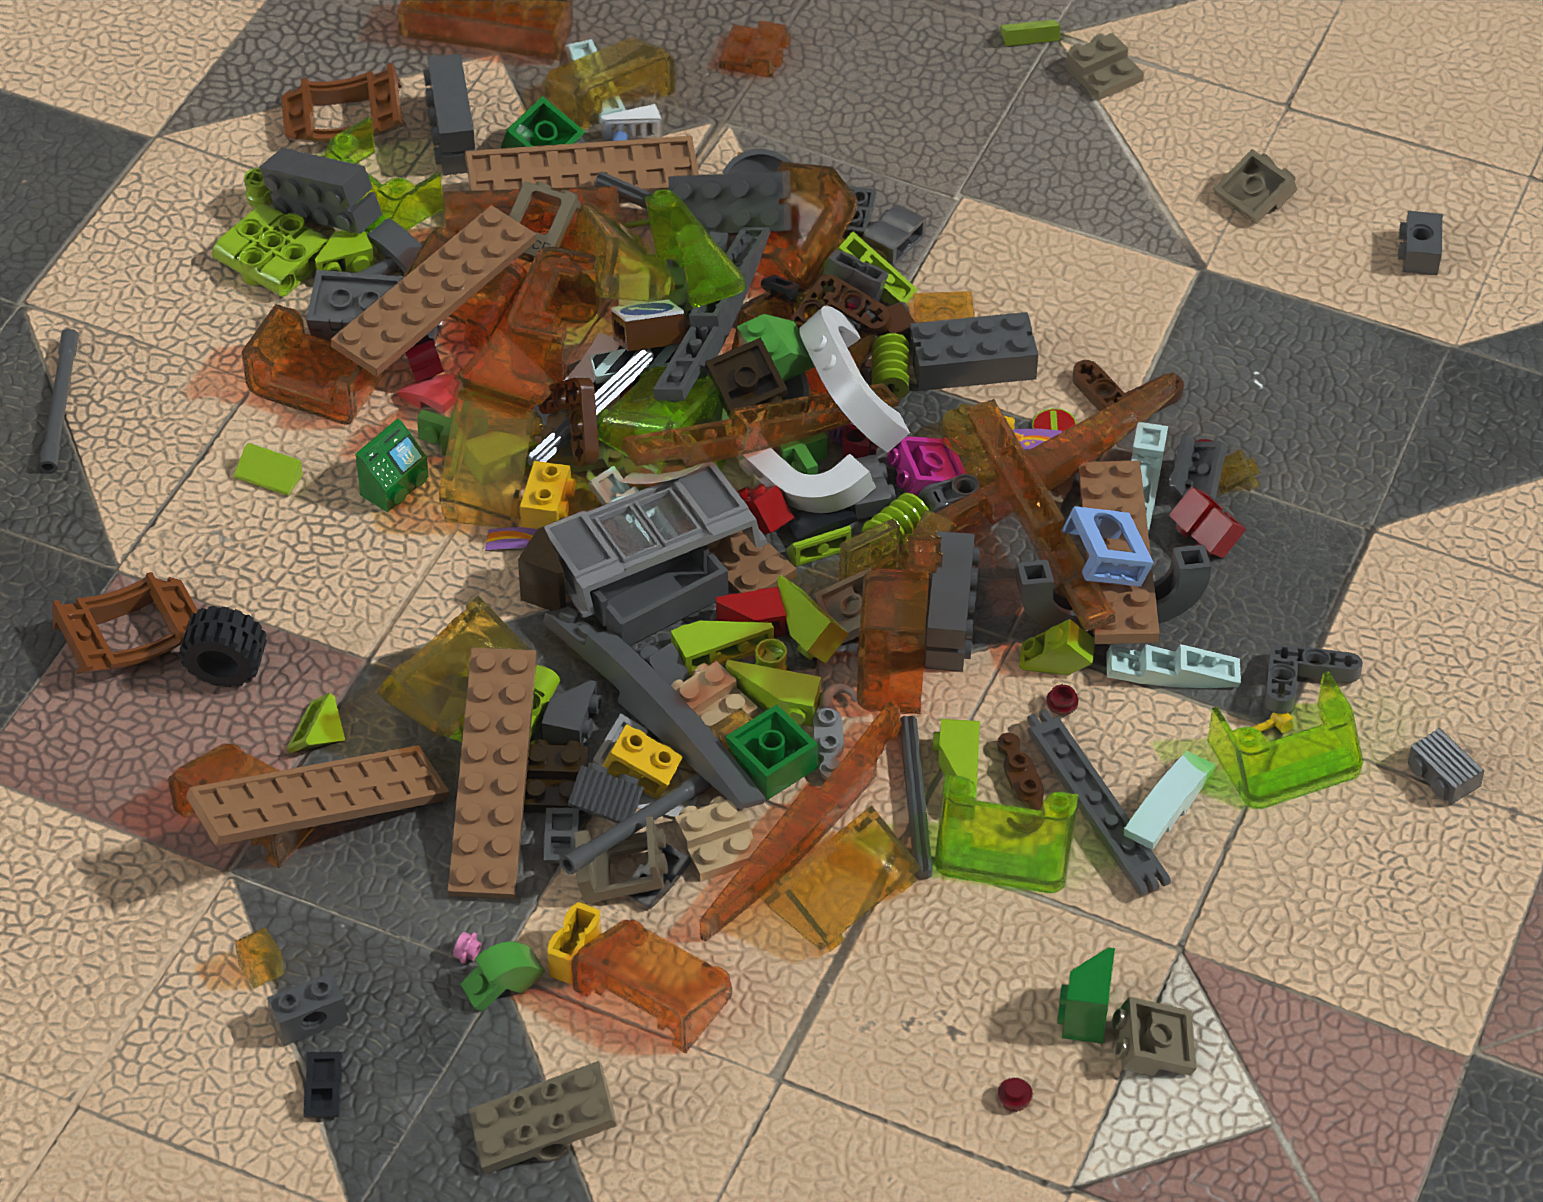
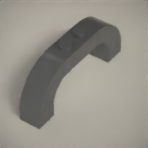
[1016,545,1211,632]

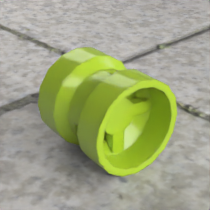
[244,167,273,208]
[755,638,787,670]

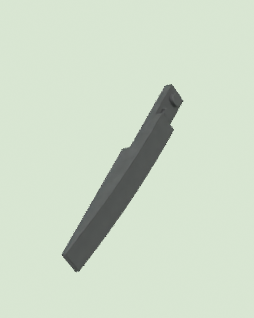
[653,227,770,402]
[542,607,765,809]

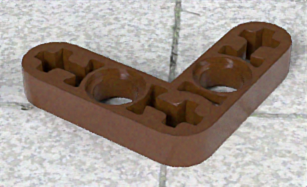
[789,274,892,333]
[1072,360,1184,423]
[538,378,599,466]

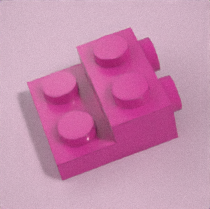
[887,436,966,497]

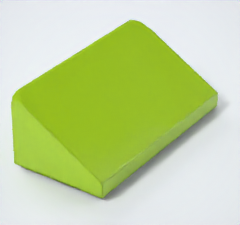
[1000,19,1060,46]
[234,443,303,496]
[786,525,852,567]

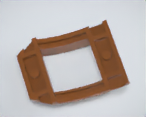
[281,63,407,144]
[52,572,198,674]

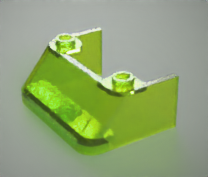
[322,117,444,245]
[1207,671,1363,809]

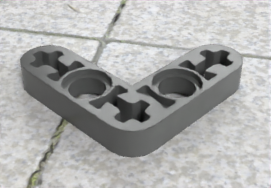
[1265,644,1363,714]

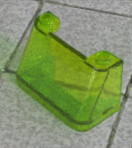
[645,189,746,308]
[597,366,720,475]
[935,774,1079,893]

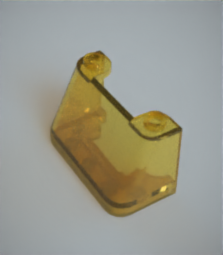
[544,37,675,130]
[570,205,675,302]
[439,389,542,528]
[376,596,530,737]
[759,805,922,952]

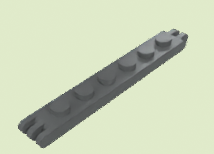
[1027,709,1171,896]

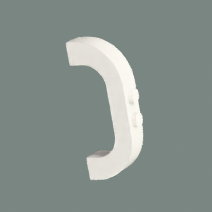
[800,306,910,453]
[722,407,876,513]

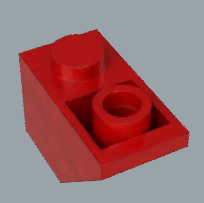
[736,484,794,534]
[716,587,786,637]

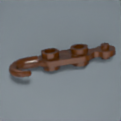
[997,733,1045,832]

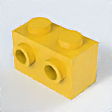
[520,461,576,529]
[602,724,683,800]

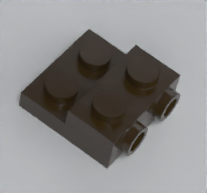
[705,337,788,423]
[523,739,589,814]

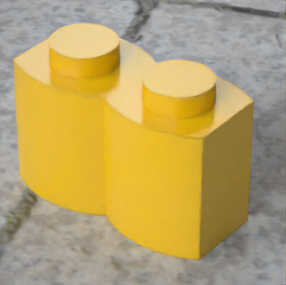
[547,902,601,984]

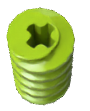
[871,333,910,401]
[862,493,931,554]

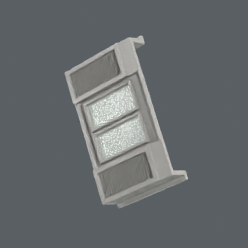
[544,460,768,618]

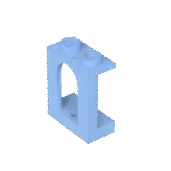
[1062,506,1154,587]

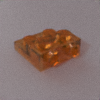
[719,21,791,78]

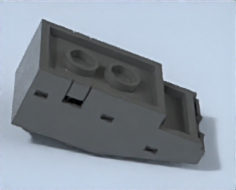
[306,270,444,347]

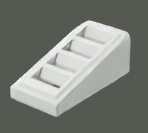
[601,104,662,141]

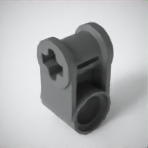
[918,474,980,524]

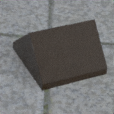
[518,527,566,611]

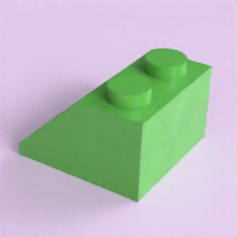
[737,314,815,382]

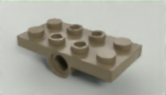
[469,1061,618,1174]

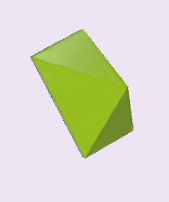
[286,693,345,753]

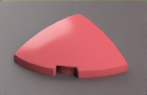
[397,374,482,414]

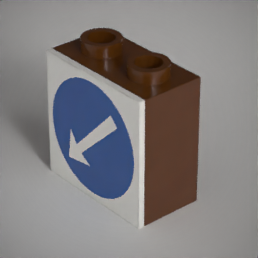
[611,299,690,351]

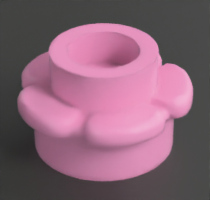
[453,932,482,964]

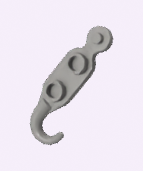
[813,683,858,781]

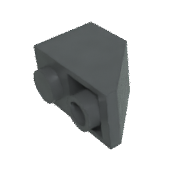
[541,680,602,745]

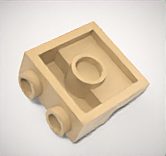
[671,661,758,740]
[675,796,762,882]

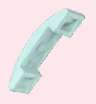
[1131,422,1168,533]

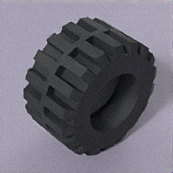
[179,606,267,687]

